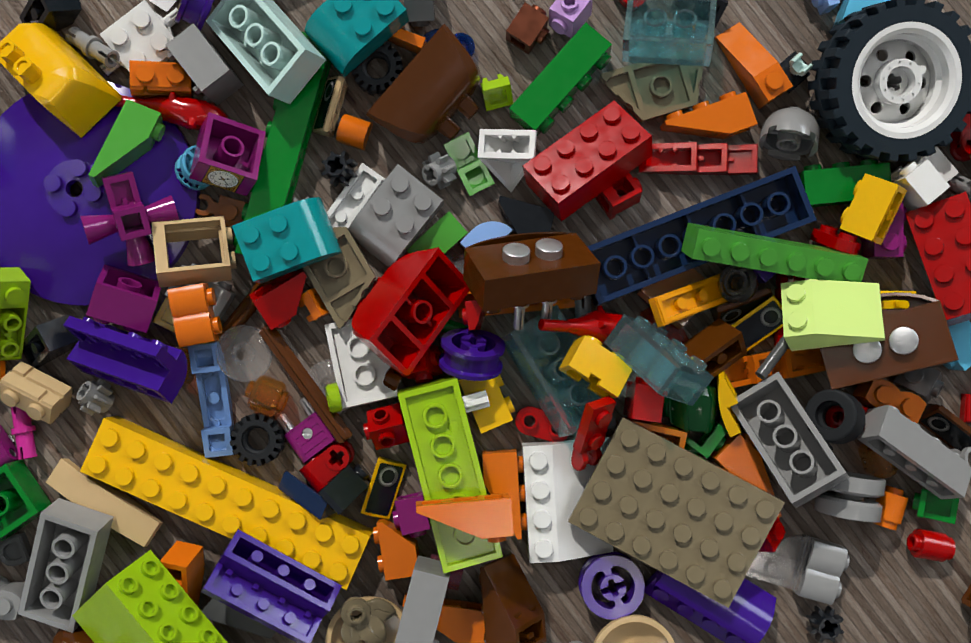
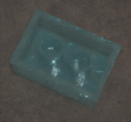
[622,0,717,67]
[604,314,714,406]

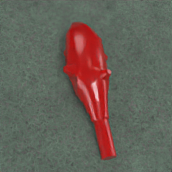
[115,92,228,130]
[538,306,639,353]

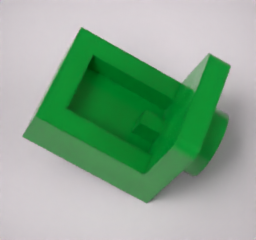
[684,423,727,459]
[912,487,960,524]

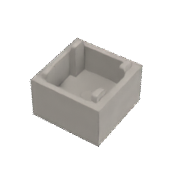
[166,23,244,106]

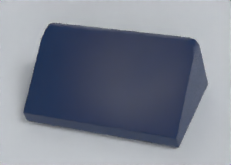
[278,471,336,520]

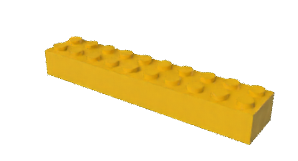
[80,415,373,590]

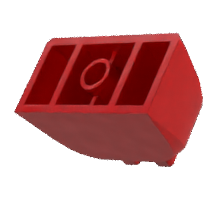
[352,247,470,375]

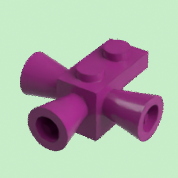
[80,171,179,266]

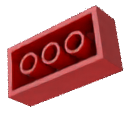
[522,100,652,222]
[905,192,971,327]

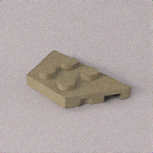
[600,43,707,123]
[304,227,376,329]

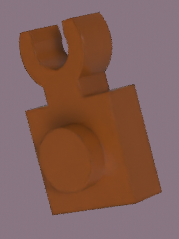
[195,194,247,228]

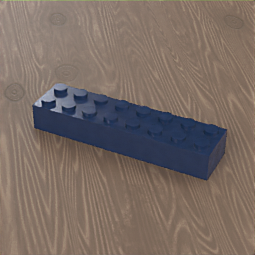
[587,166,817,306]

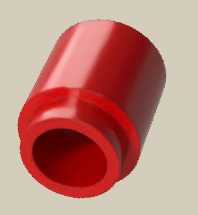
[907,529,956,562]

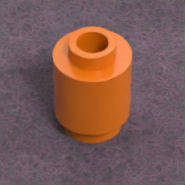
[872,485,909,530]

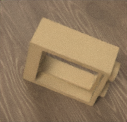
[151,216,237,288]

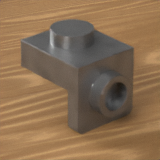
[893,367,944,402]

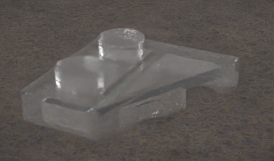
[746,534,812,591]

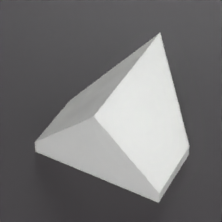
[478,129,537,192]

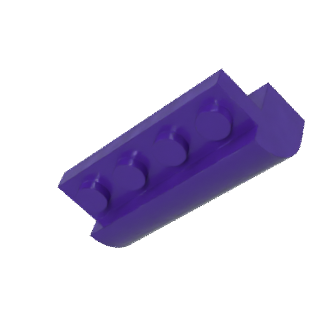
[63,316,187,404]
[201,529,342,643]
[644,570,776,643]

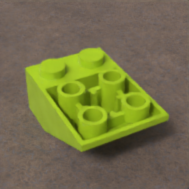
[0,267,31,361]

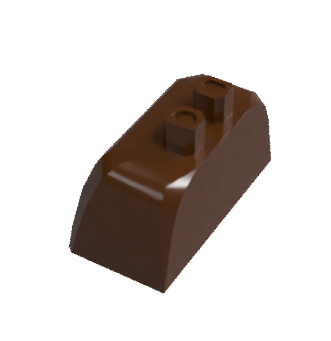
[366,24,481,144]

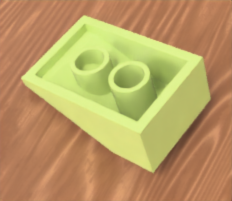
[781,279,885,351]

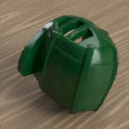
[662,377,722,434]

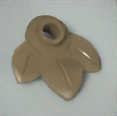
[341,597,396,643]

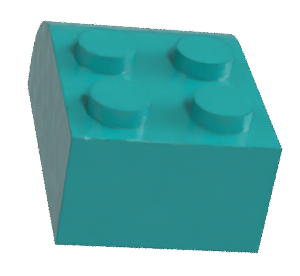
[305,0,409,77]
[232,197,342,284]

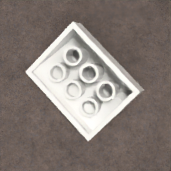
[521,440,614,563]

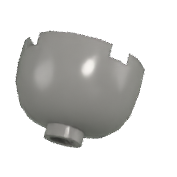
[759,107,819,161]

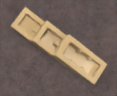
[46,458,163,547]

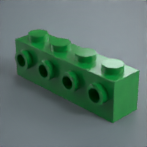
[509,22,612,136]

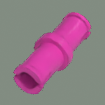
[10,406,38,460]

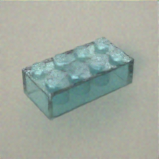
[501,305,617,438]

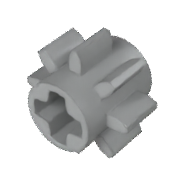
[422,152,457,190]
[76,378,115,416]

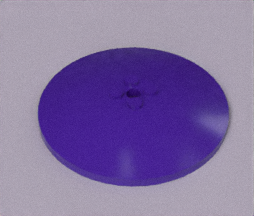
[0,82,201,306]

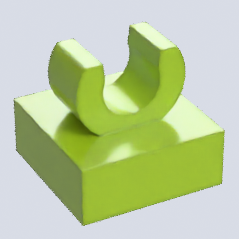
[480,74,513,111]

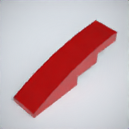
[639,142,758,175]

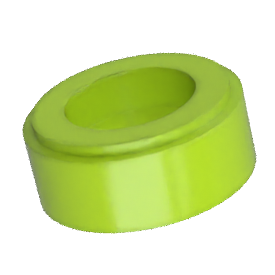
[325,383,342,413]

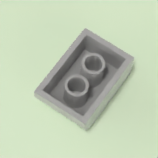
[348,164,444,268]

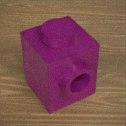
[392,491,431,538]

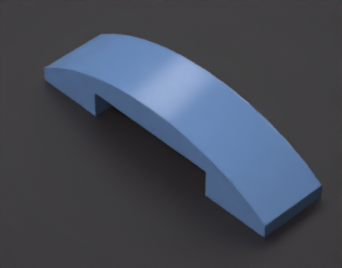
[188,342,235,458]

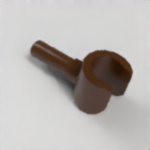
[383,367,403,391]

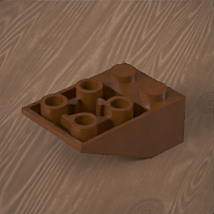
[479,553,547,643]

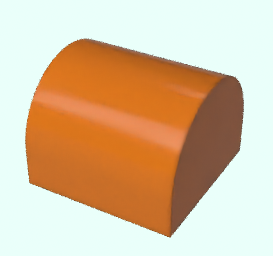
[336,114,373,151]

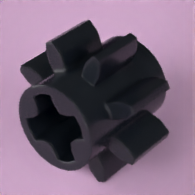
[321,150,358,187]
[806,606,844,643]

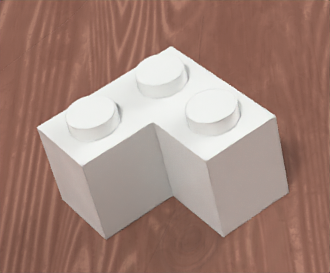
[891,146,959,211]

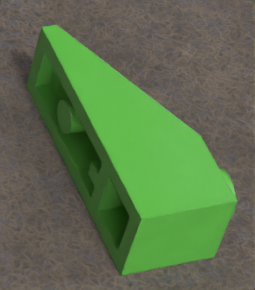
[88,99,165,188]

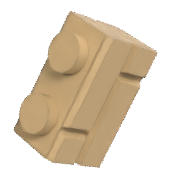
[0,361,73,424]

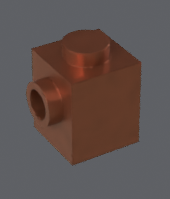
[505,2,550,55]

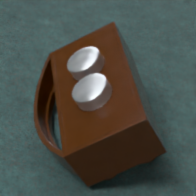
[463,232,601,331]
[820,292,959,390]

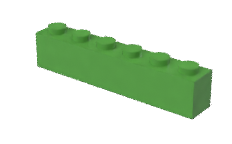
[681,223,868,282]

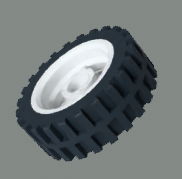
[808,0,971,162]

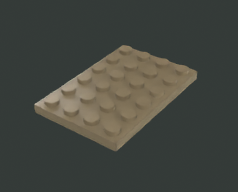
[568,416,785,608]

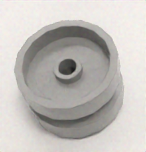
[814,471,886,523]

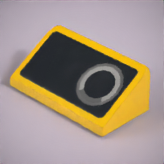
[731,296,783,351]
[361,456,407,519]

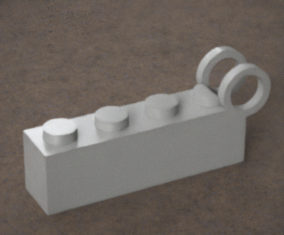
[857,405,971,499]

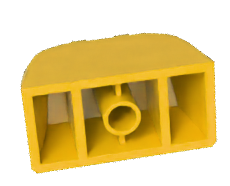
[0,23,121,138]

